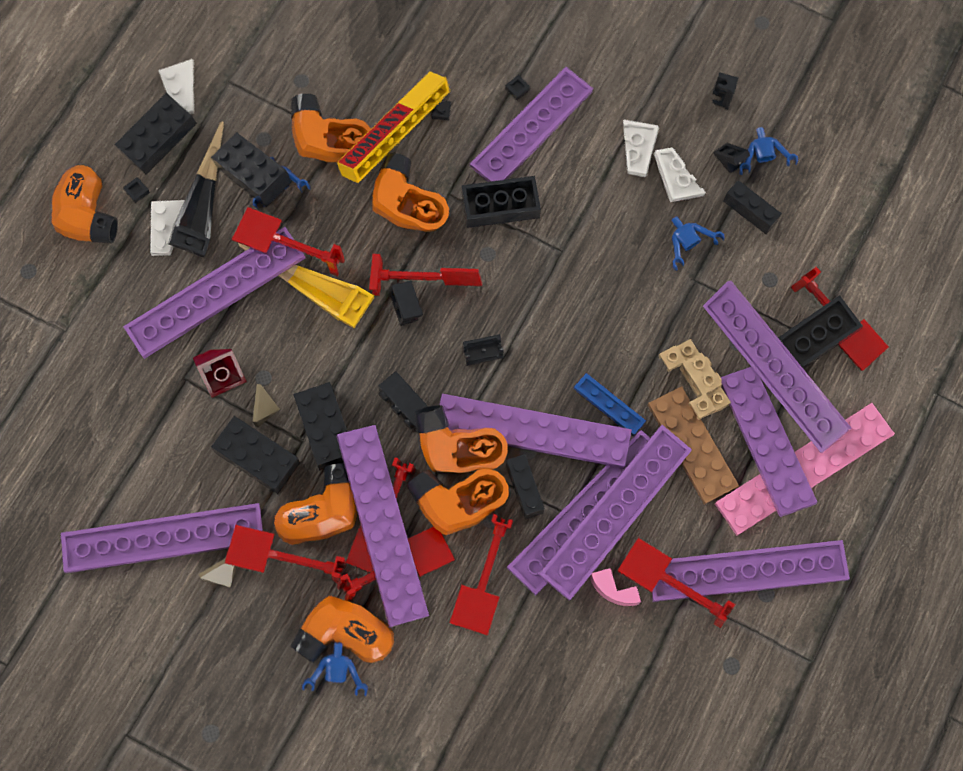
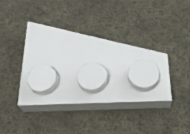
[158,59,194,114]
[623,120,659,177]
[654,147,706,202]
[151,200,185,256]

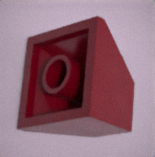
[193,349,247,398]

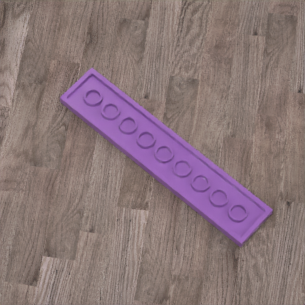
[124,227,305,359]
[703,281,851,453]
[440,394,632,468]
[337,425,429,627]
[538,425,692,600]
[507,430,650,596]
[61,503,263,573]
[651,540,850,602]

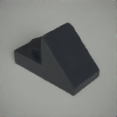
[713,143,750,173]

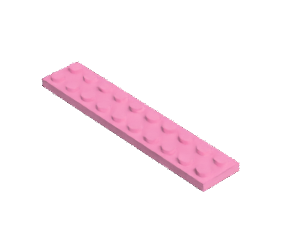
[715,403,895,536]

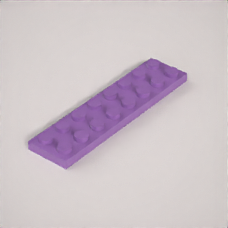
[470,67,593,182]
[721,367,817,517]

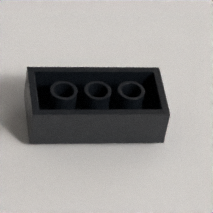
[114,93,197,175]
[211,132,292,207]
[461,176,541,228]
[778,295,863,369]
[293,382,347,471]
[211,416,300,495]

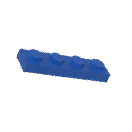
[574,373,646,437]

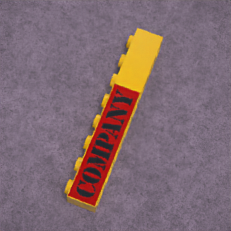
[337,72,450,183]

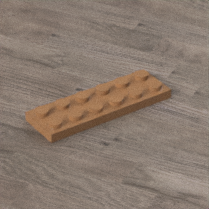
[648,386,739,505]

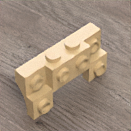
[659,339,731,420]

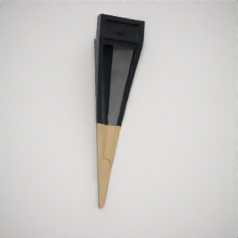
[168,121,224,257]

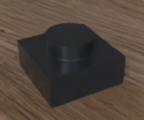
[505,74,530,100]
[431,100,451,121]
[123,177,150,203]

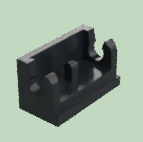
[712,72,739,110]
[389,281,423,326]
[463,334,504,366]

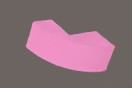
[590,569,641,606]

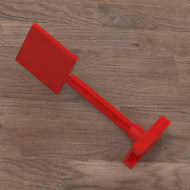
[232,207,345,277]
[369,254,483,296]
[791,267,889,371]
[346,458,416,573]
[450,514,513,635]
[225,525,346,583]
[337,527,455,602]
[618,538,736,628]

